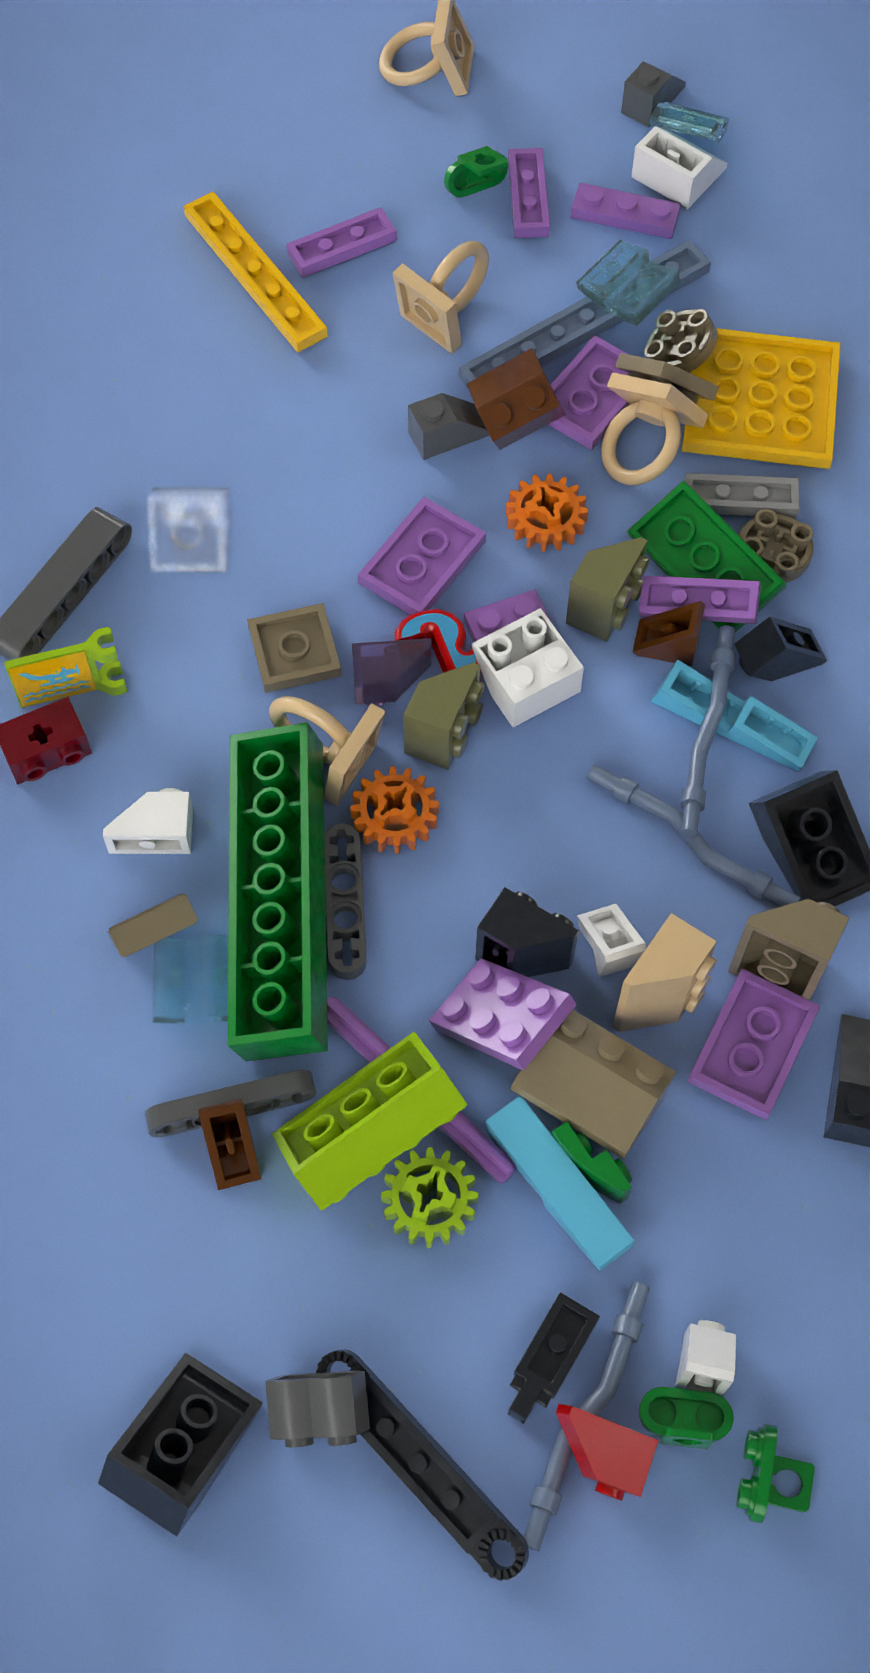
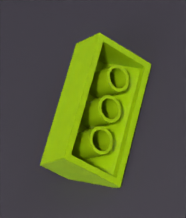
[272,1032,468,1211]

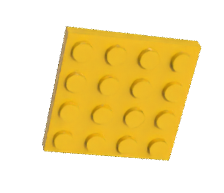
[681,328,841,469]

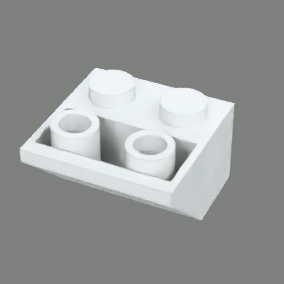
[631,126,728,209]
[472,608,584,727]

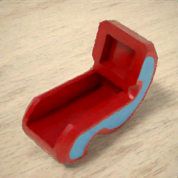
[394,609,482,682]

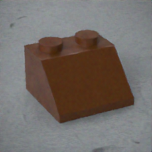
[467,348,566,450]

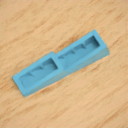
[651,660,818,772]
[486,1096,635,1272]

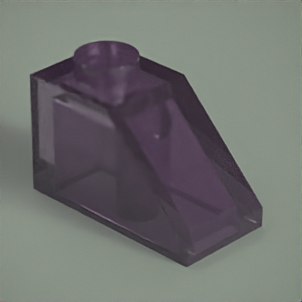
[352,638,431,706]

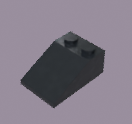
[749,770,870,906]
[823,1014,870,1147]
[98,1353,263,1537]

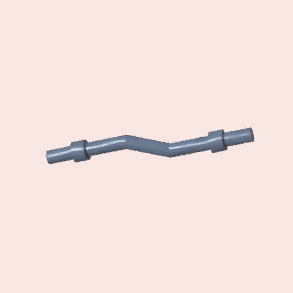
[680,625,736,838]
[587,764,801,906]
[524,1282,650,1552]

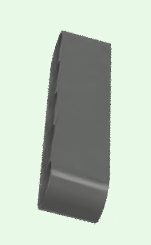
[0,507,132,660]

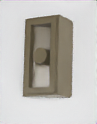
[107,893,197,957]

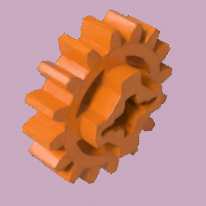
[505,473,588,552]
[350,766,439,854]

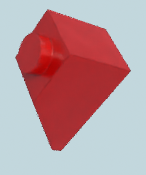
[556,1404,659,1501]

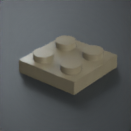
[615,353,719,404]
[247,603,342,693]

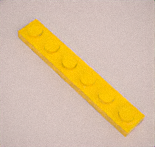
[183,191,328,353]

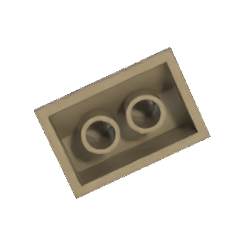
[728,899,849,1000]
[510,1010,677,1159]

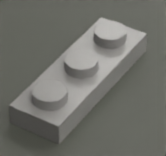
[684,473,799,518]

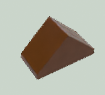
[632,601,705,667]
[198,1098,261,1190]

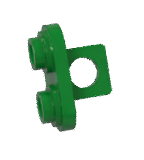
[444,146,508,197]
[639,1387,734,1449]
[736,1423,815,1524]

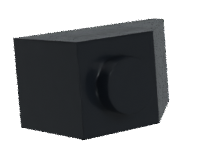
[734,616,827,682]

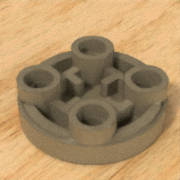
[644,309,718,372]
[739,509,814,583]

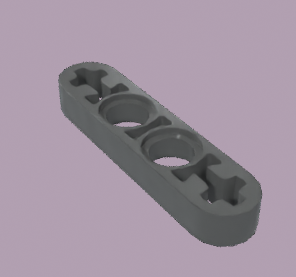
[325,823,367,980]
[145,1070,316,1137]

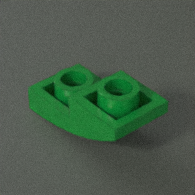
[552,1122,632,1203]

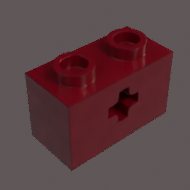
[0,697,92,785]

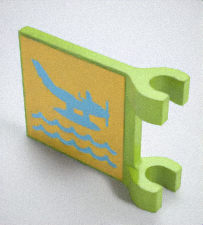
[4,627,127,708]

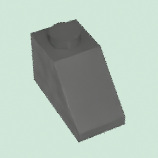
[621,61,686,127]
[408,393,490,460]

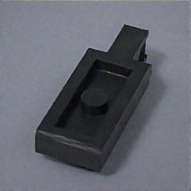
[508,1292,600,1424]

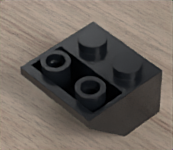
[475,887,579,977]

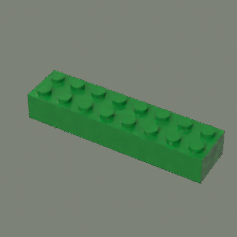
[228,722,328,1062]

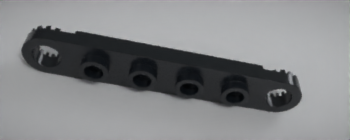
[316,1349,529,1581]

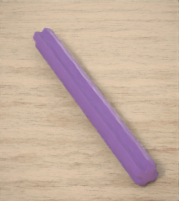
[327,997,517,1183]

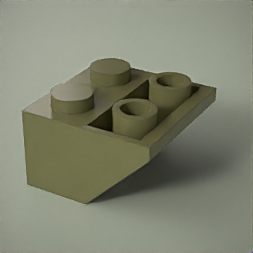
[566,537,650,642]
[403,663,485,770]

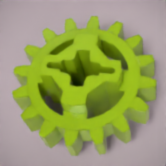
[381,1147,478,1248]

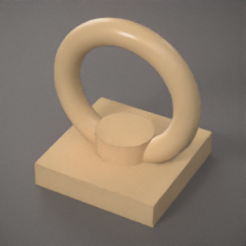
[379,0,475,97]
[393,241,489,354]
[601,372,709,485]
[269,696,386,806]

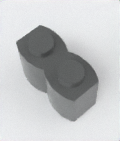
[265,1371,370,1448]

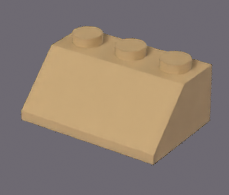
[612,913,717,1032]

